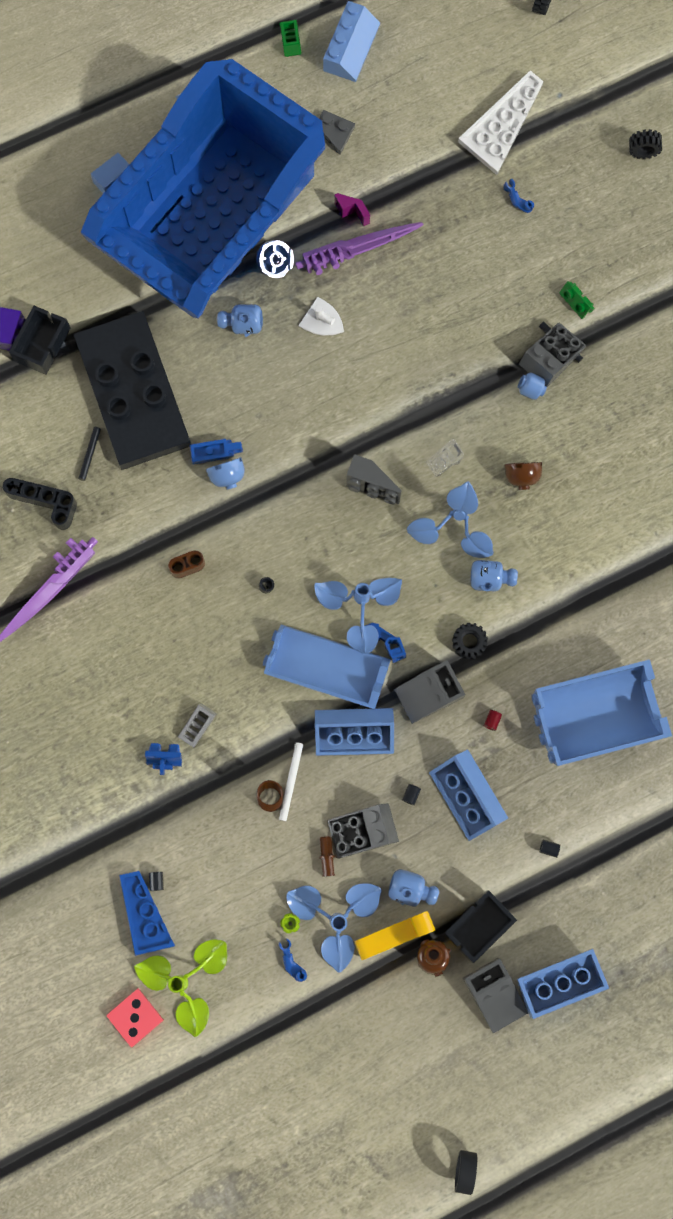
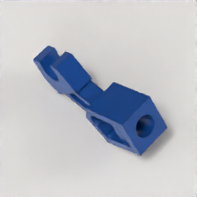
[365,623,406,663]

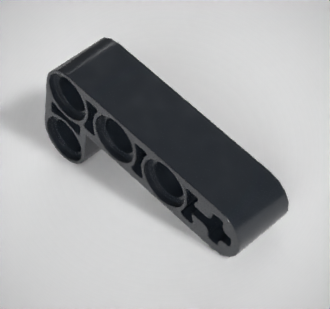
[2,478,77,530]

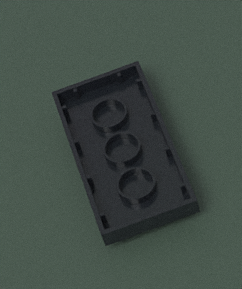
[74,311,191,470]

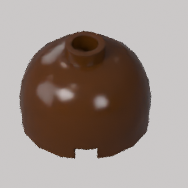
[505,462,542,490]

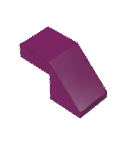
[334,193,370,226]

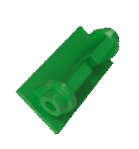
[559,281,595,319]

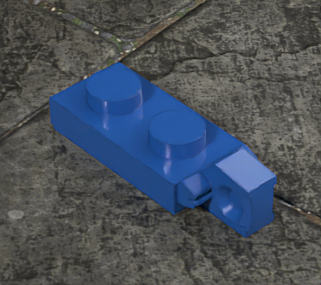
[190,439,243,465]

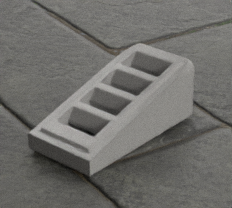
[178,704,217,748]

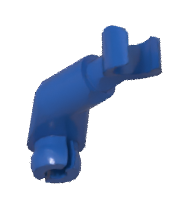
[503,179,534,213]
[278,938,307,982]

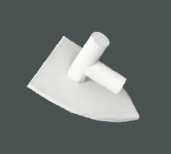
[299,297,344,336]

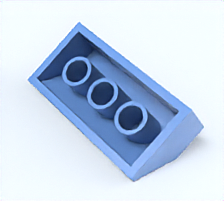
[323,1,380,82]
[315,708,394,756]
[429,750,508,841]
[517,949,609,1019]

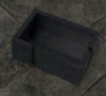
[9,305,71,375]
[443,890,517,963]

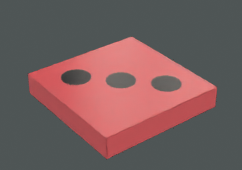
[106,988,164,1048]

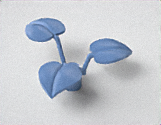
[407,481,494,558]
[314,578,402,654]
[286,883,382,973]

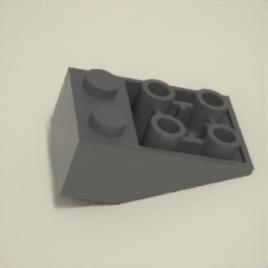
[519,322,586,387]
[346,454,402,505]
[394,660,466,724]
[328,803,399,859]
[463,958,528,1033]

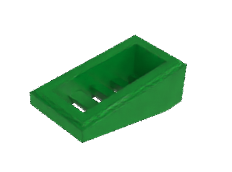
[280,20,302,57]

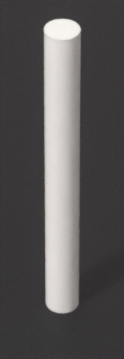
[279,743,303,821]

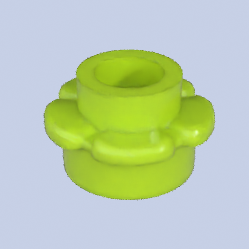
[280,913,300,934]

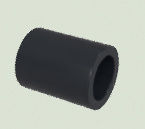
[402,784,421,806]
[539,839,561,858]
[149,872,164,891]

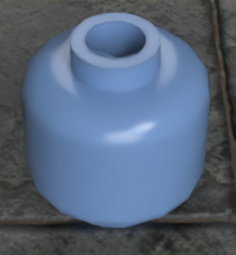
[518,372,547,400]

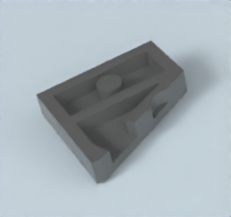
[319,110,355,155]

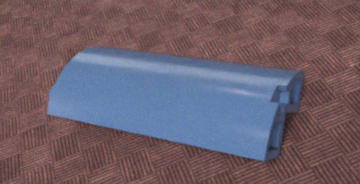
[263,625,391,709]

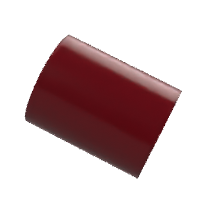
[483,710,502,731]

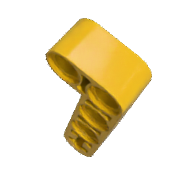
[354,911,436,960]

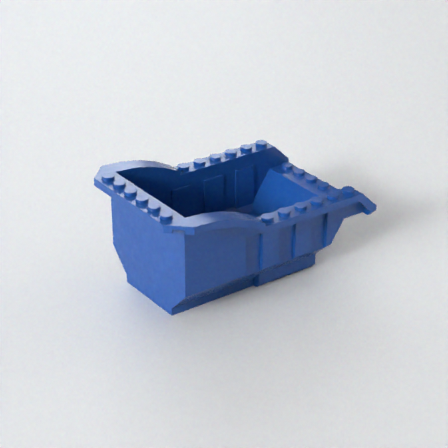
[81,59,325,319]

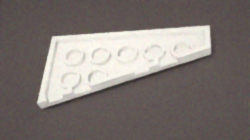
[458,71,543,175]

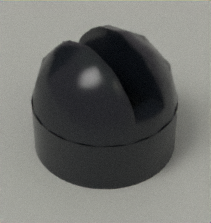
[259,577,275,594]

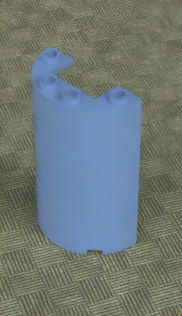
[531,659,672,766]

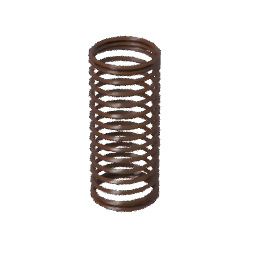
[257,780,283,812]

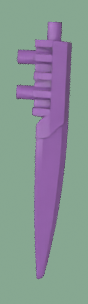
[295,222,424,275]
[0,537,98,642]

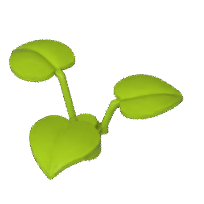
[134,939,227,1037]

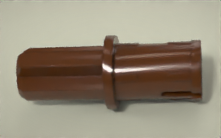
[319,836,335,877]

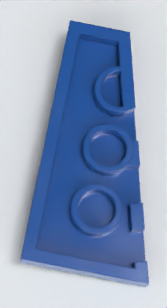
[119,871,175,956]

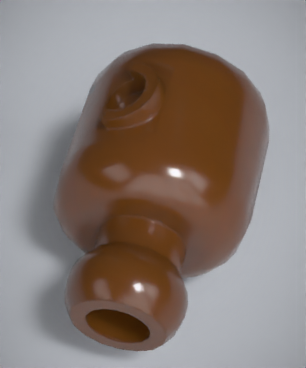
[417,939,451,978]

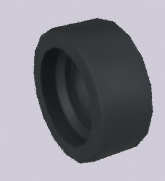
[455,1150,478,1195]

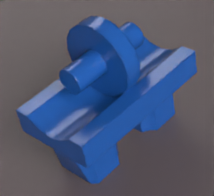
[145,743,182,775]

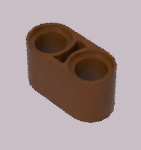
[168,550,205,579]

